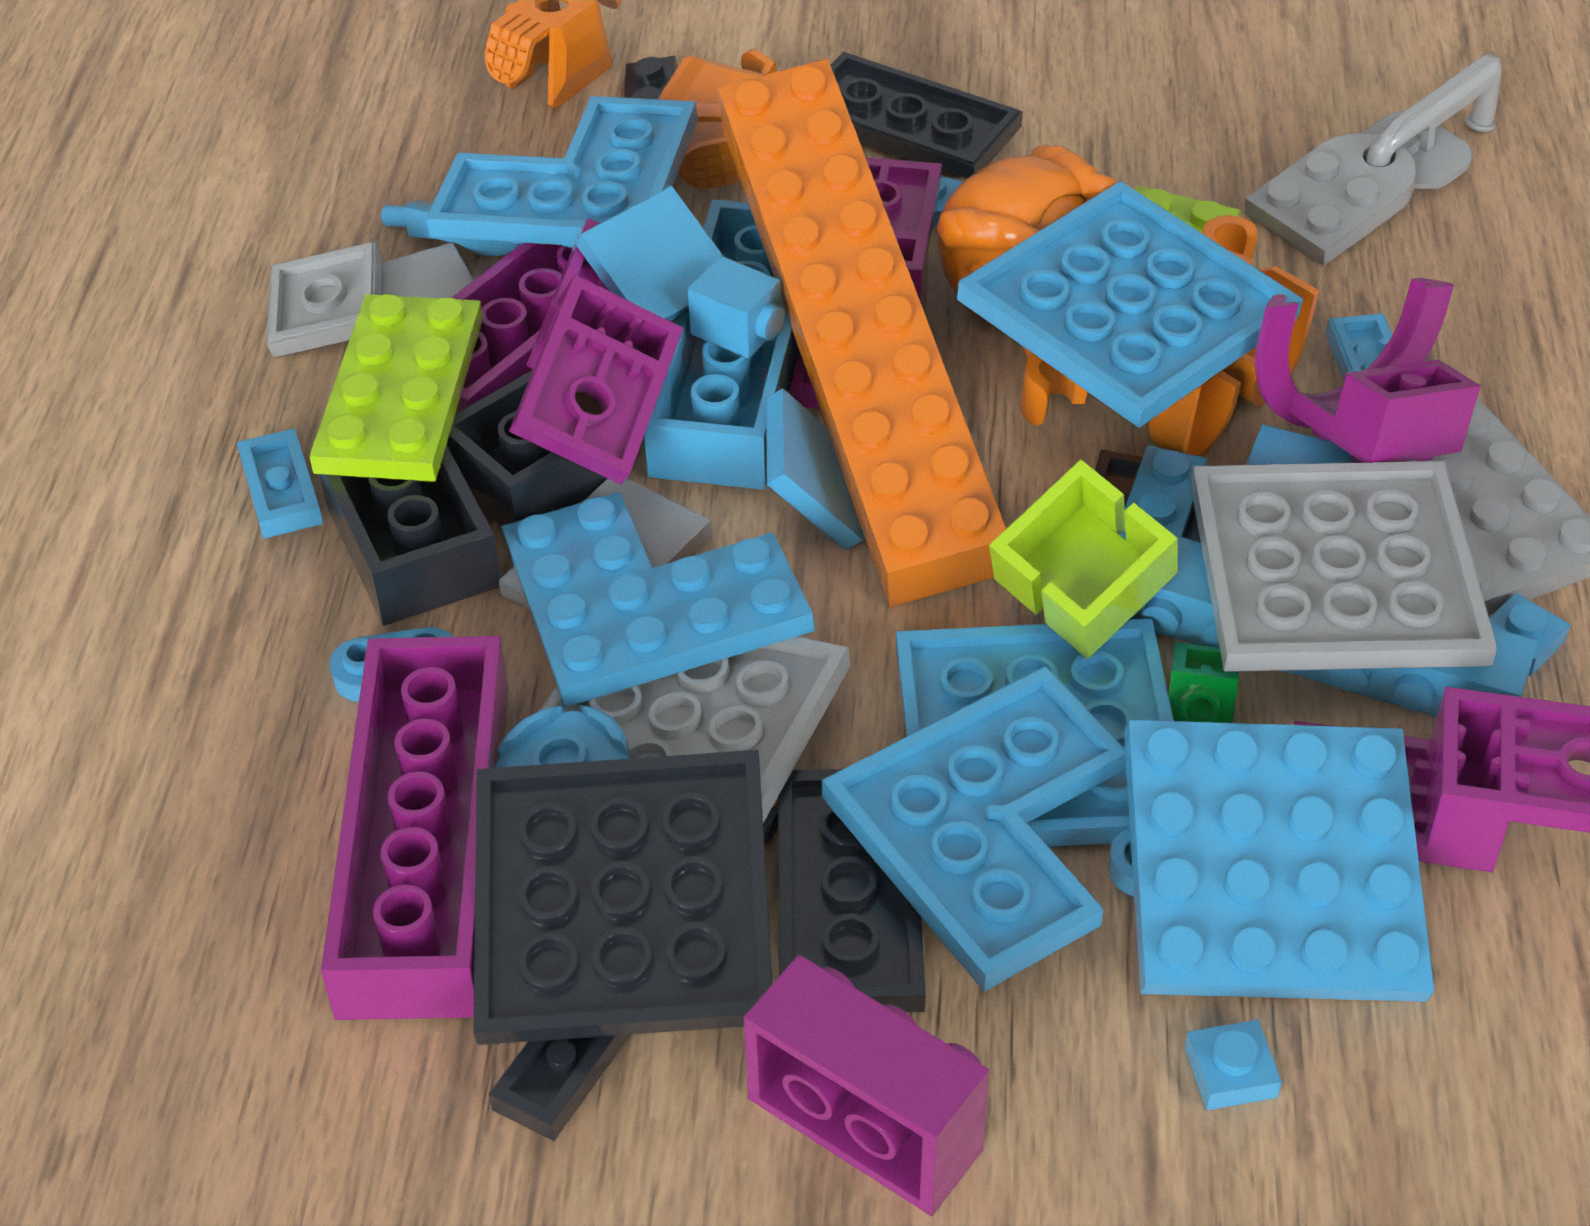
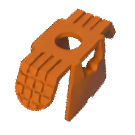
[485,0,622,109]
[658,49,777,189]

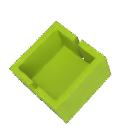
[989,459,1178,659]

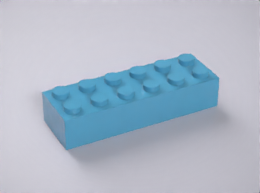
[644,199,799,490]

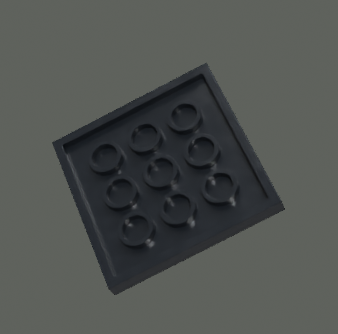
[473,750,773,1045]

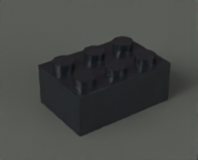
[319,445,501,626]

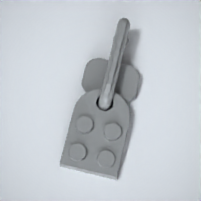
[1245,53,1502,266]

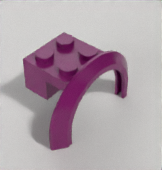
[1255,278,1481,463]

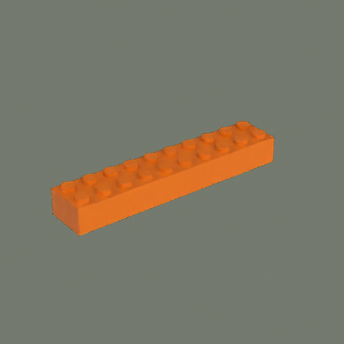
[718,58,1006,608]

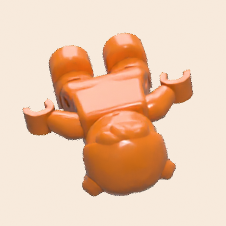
[937,145,1320,457]

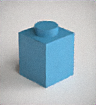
[688,256,785,359]

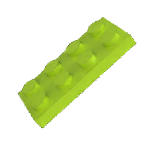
[309,294,483,482]

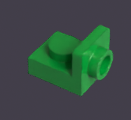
[1168,642,1239,723]

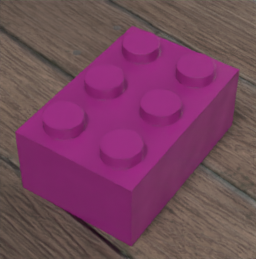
[744,954,990,1217]

